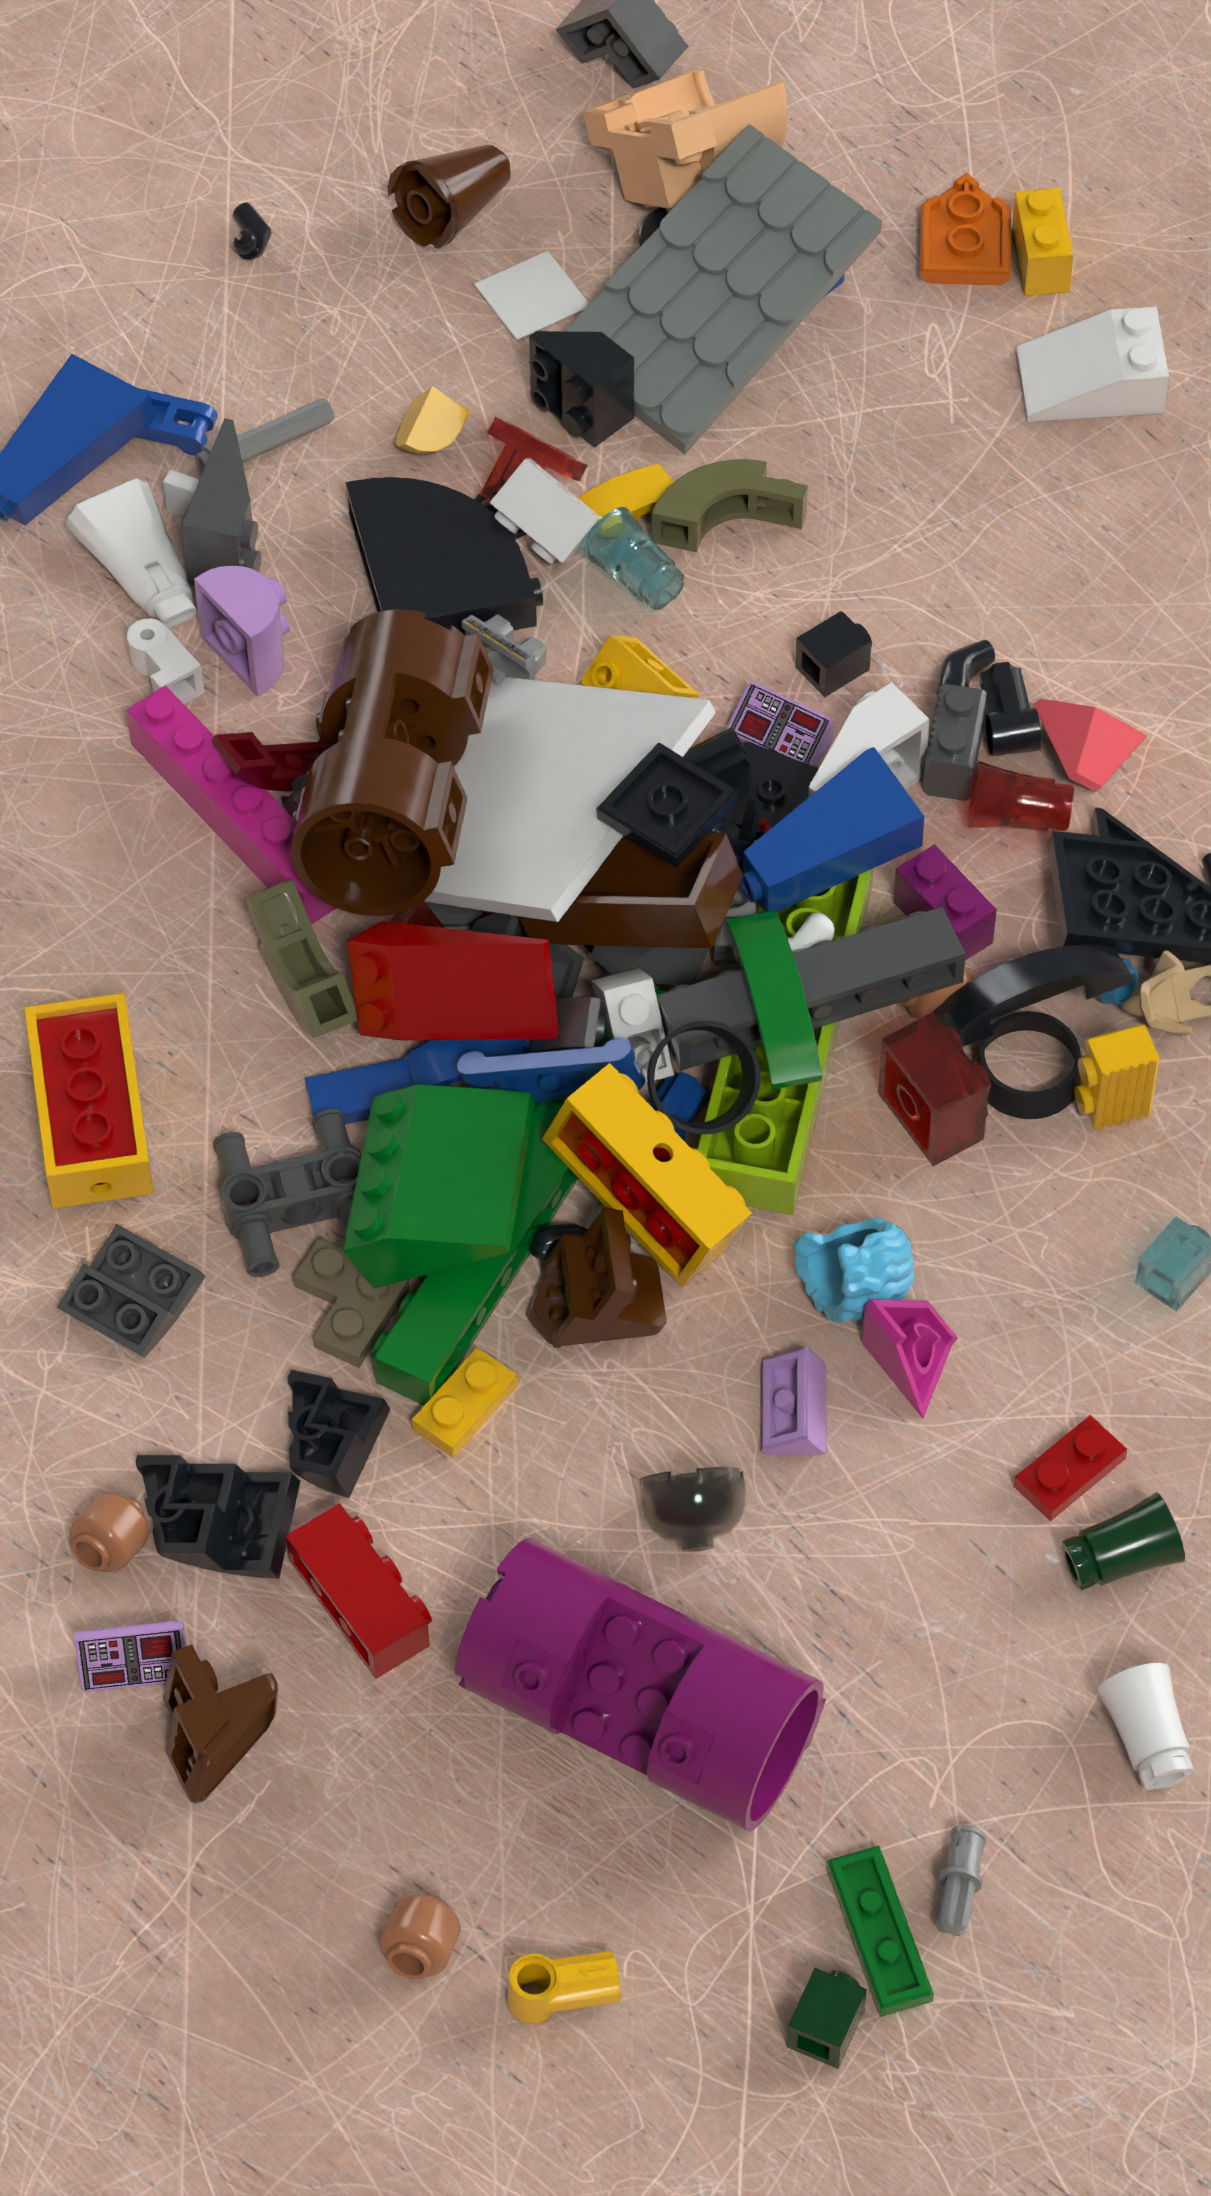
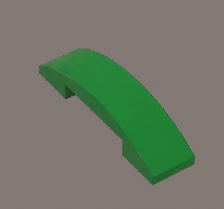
[726,910,822,1090]

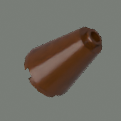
[387,145,511,248]

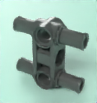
[213,1109,362,1277]

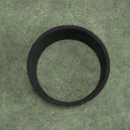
[973,1011,1081,1119]
[647,1021,761,1134]

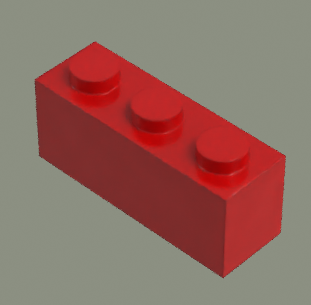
[286,1503,432,1679]

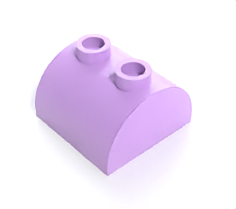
[194,566,290,697]

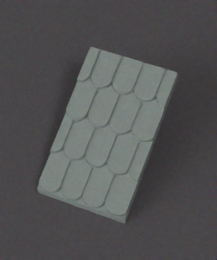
[565,124,882,454]

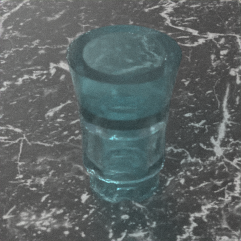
[581,507,685,611]

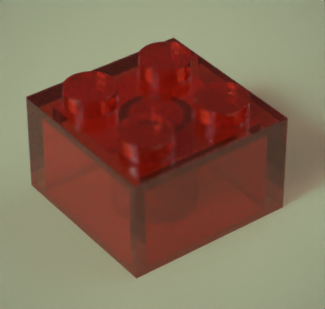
[878,1012,991,1166]

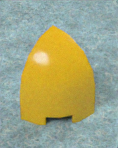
[395,386,470,454]

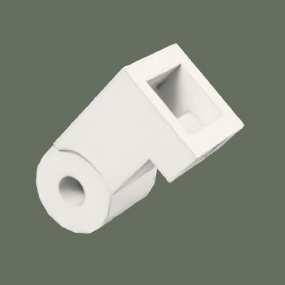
[127,618,205,704]

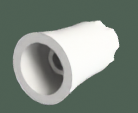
[1097,1663,1194,1790]

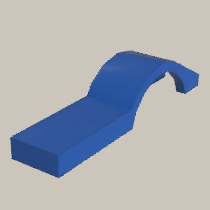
[305,1039,529,1124]

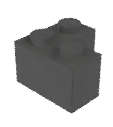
[556,0,689,88]

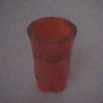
[968,761,1074,832]

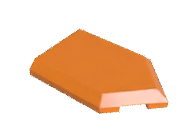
[920,173,1011,285]

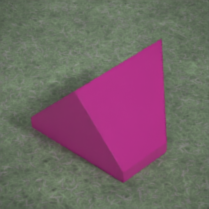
[862,1299,958,1419]

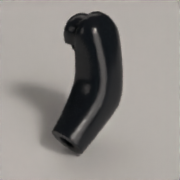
[936,640,995,695]

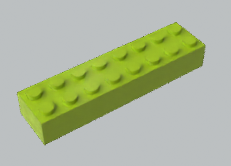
[697,868,874,1215]

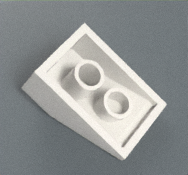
[1016,307,1169,422]
[808,682,930,798]

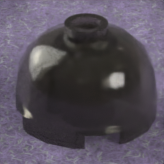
[639,1467,746,1552]

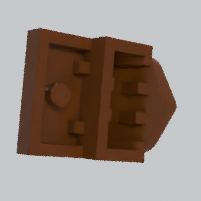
[527,1207,667,1348]
[163,1645,278,1803]

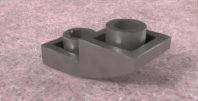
[530,997,605,1053]

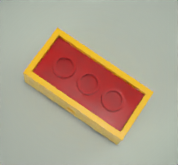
[24,993,154,1209]
[542,1063,752,1288]

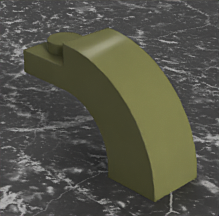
[652,459,808,552]
[244,879,358,1038]

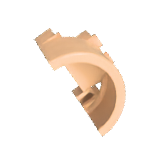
[583,69,788,213]

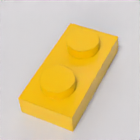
[412,1347,518,1458]

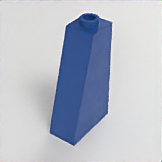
[0,354,156,525]
[740,747,925,912]

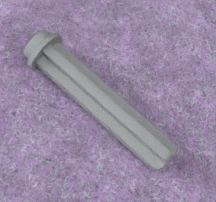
[195,398,335,474]

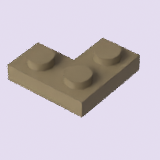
[293,1237,410,1368]

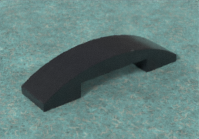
[928,944,1133,1053]

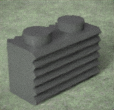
[923,684,987,801]

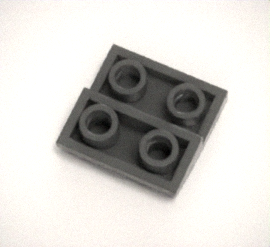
[57,1224,206,1358]

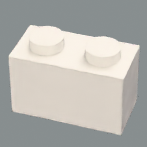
[490,458,603,564]

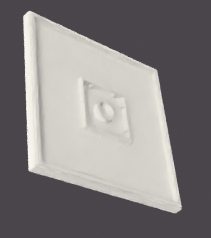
[424,677,716,922]

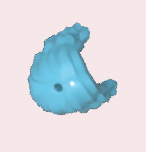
[793,1217,915,1323]

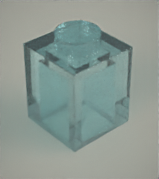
[1135,1216,1211,1312]

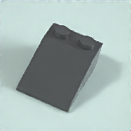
[181,418,261,586]

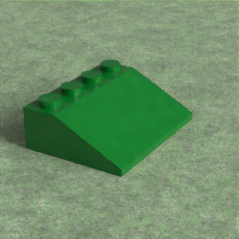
[343,1084,535,1289]

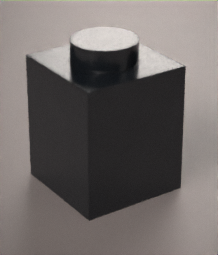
[795,611,872,697]

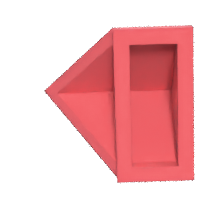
[1033,699,1147,792]

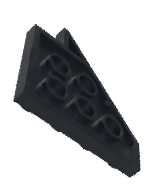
[1047,807,1211,963]

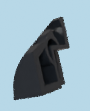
[287,1370,391,1498]

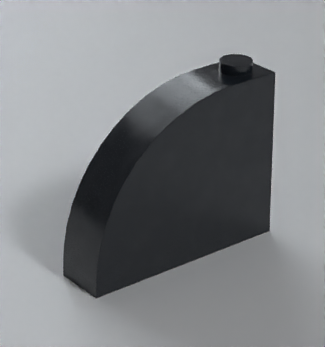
[346,477,543,636]

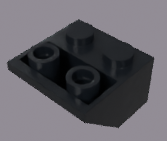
[529,331,634,448]

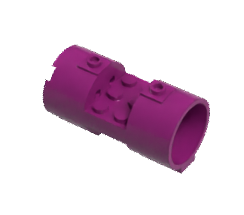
[455,1538,827,1831]

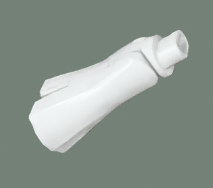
[66,478,197,628]

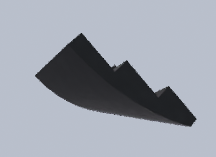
[136,1455,301,1579]

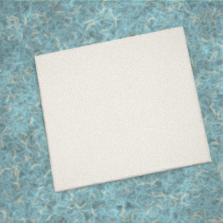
[474,251,589,340]

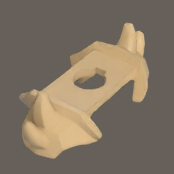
[1121,951,1211,1036]

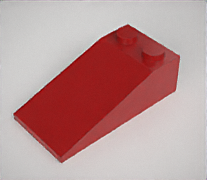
[347,921,560,1041]

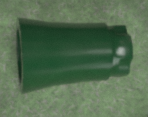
[1061,1492,1185,1590]

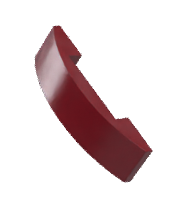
[211,732,330,792]

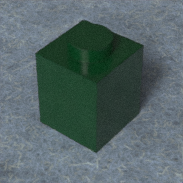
[787,1968,867,2069]

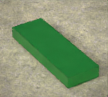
[826,1845,934,2017]

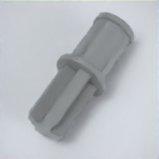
[936,1825,986,1936]

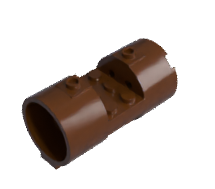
[291,609,494,916]

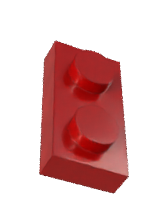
[1013,1415,1127,1522]

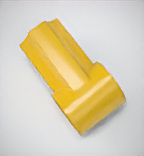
[507,1951,621,2024]

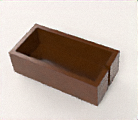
[519,833,743,948]

